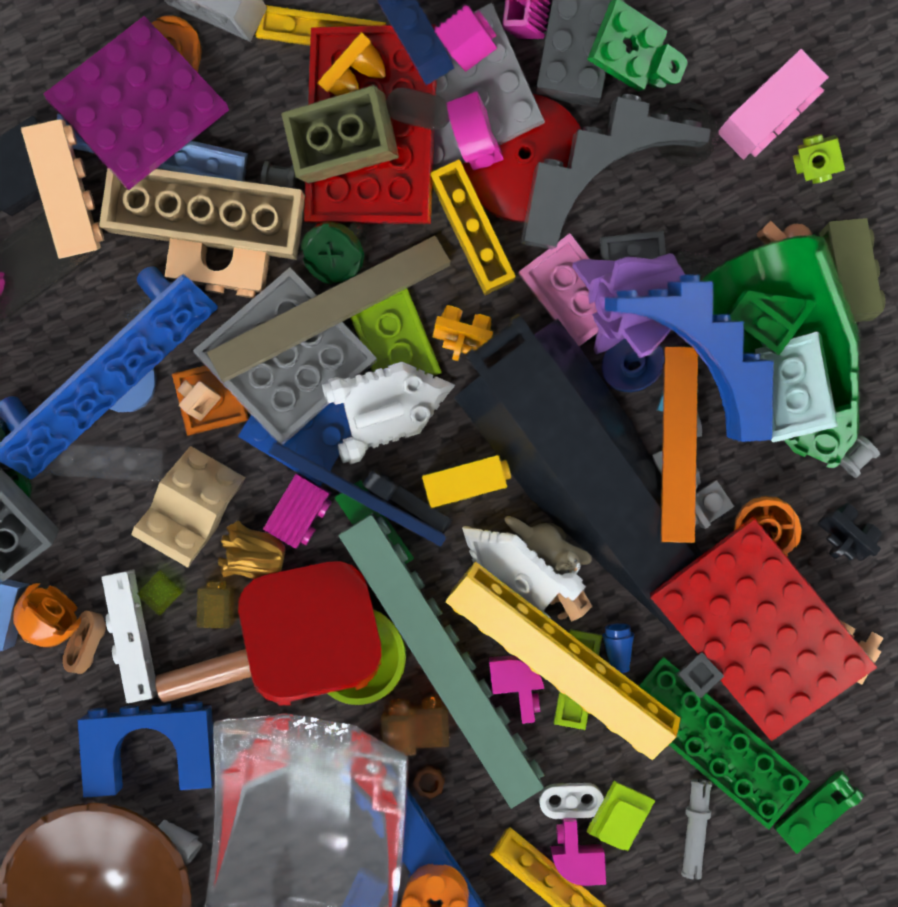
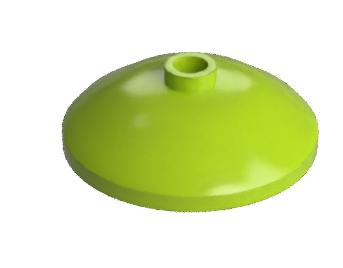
[327,609,406,705]

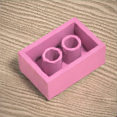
[717,49,829,160]

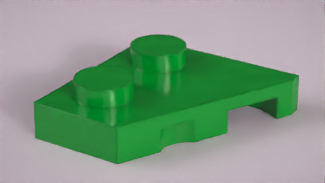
[727,290,816,355]

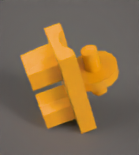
[433,305,493,361]

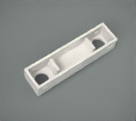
[102,569,157,703]

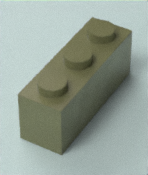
[819,218,885,322]

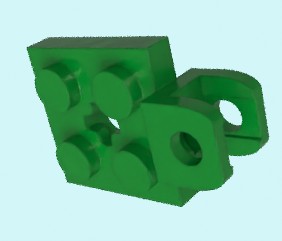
[587,0,688,91]

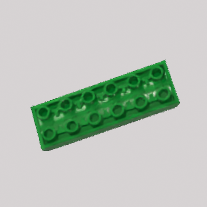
[638,657,810,830]

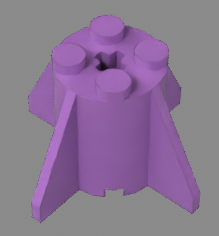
[572,253,685,357]

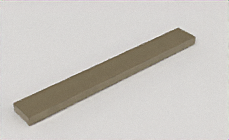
[207,236,451,383]

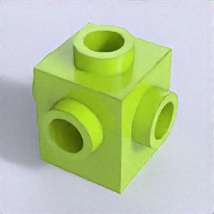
[793,134,845,184]

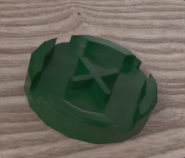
[301,221,364,284]

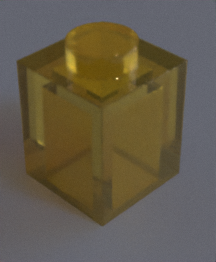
[197,580,235,628]

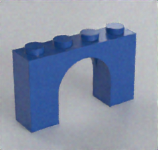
[78,701,217,797]

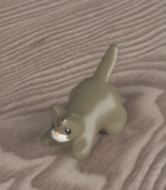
[505,516,592,576]

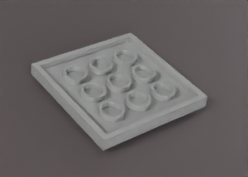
[433,3,545,171]
[193,267,377,445]

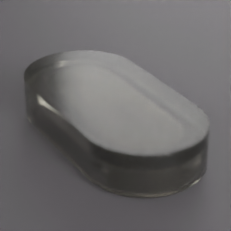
[386,88,450,131]

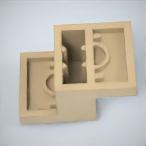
[131,446,245,567]

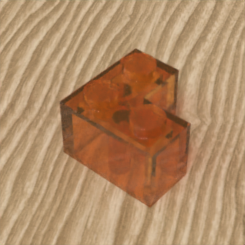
[381,697,450,756]

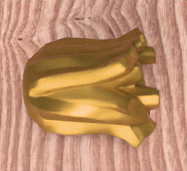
[218,520,285,579]

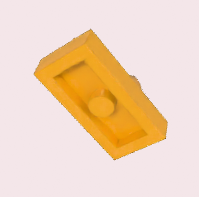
[318,32,385,96]

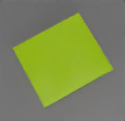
[587,781,655,851]

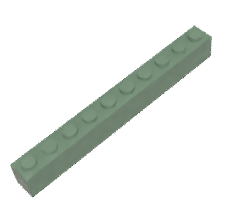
[338,513,545,809]

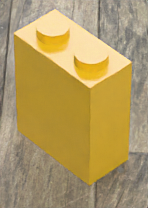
[422,455,511,508]

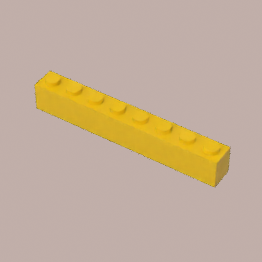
[445,561,681,760]

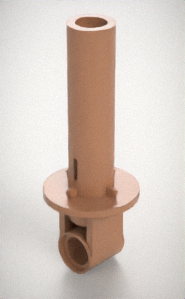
[155,649,251,703]

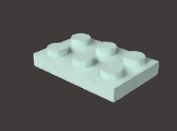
[755,331,838,442]

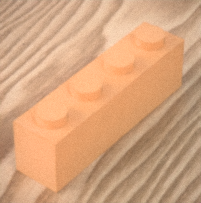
[21,119,104,259]

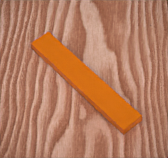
[661,347,698,543]

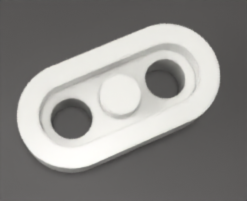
[539,783,604,819]

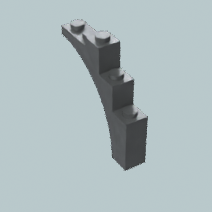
[520,94,711,250]

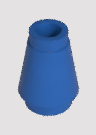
[602,623,634,673]

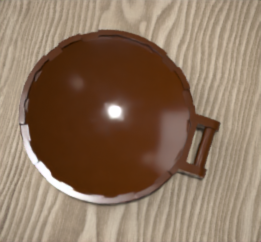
[0,803,191,907]

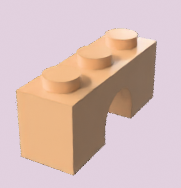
[164,239,270,298]

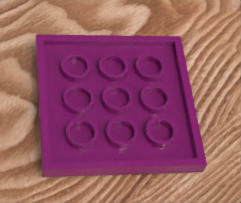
[43,16,229,190]

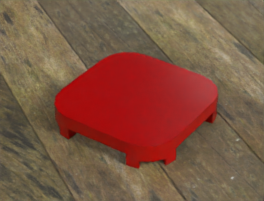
[239,561,382,706]

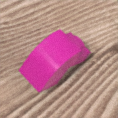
[446,91,504,171]
[489,655,544,724]
[551,818,606,886]

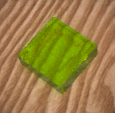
[137,570,183,616]

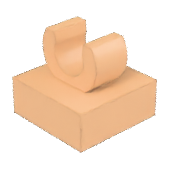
[177,380,221,421]
[550,590,592,622]

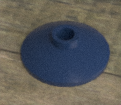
[602,339,665,392]

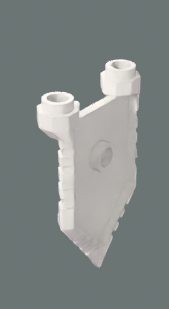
[322,362,455,464]
[462,526,586,618]

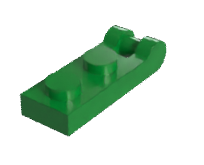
[773,770,864,854]

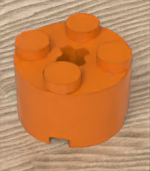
[401,864,469,907]

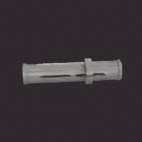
[681,778,712,879]

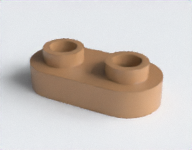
[63,611,106,674]

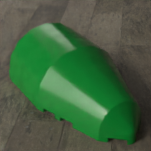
[701,235,859,468]

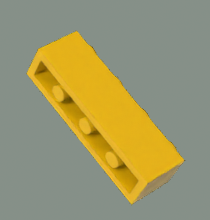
[430,159,516,295]

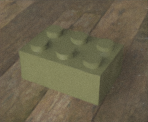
[281,85,399,184]

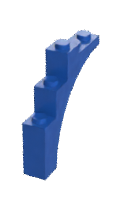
[605,275,773,442]

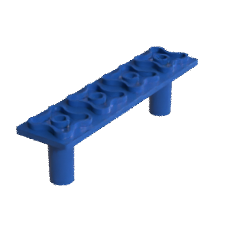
[0,266,218,479]

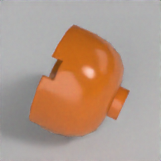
[734,496,802,556]
[13,583,81,647]

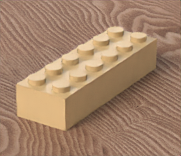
[99,168,305,260]

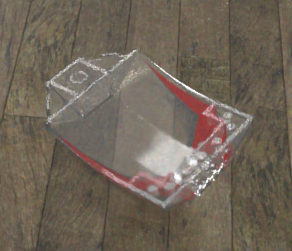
[203,713,408,907]

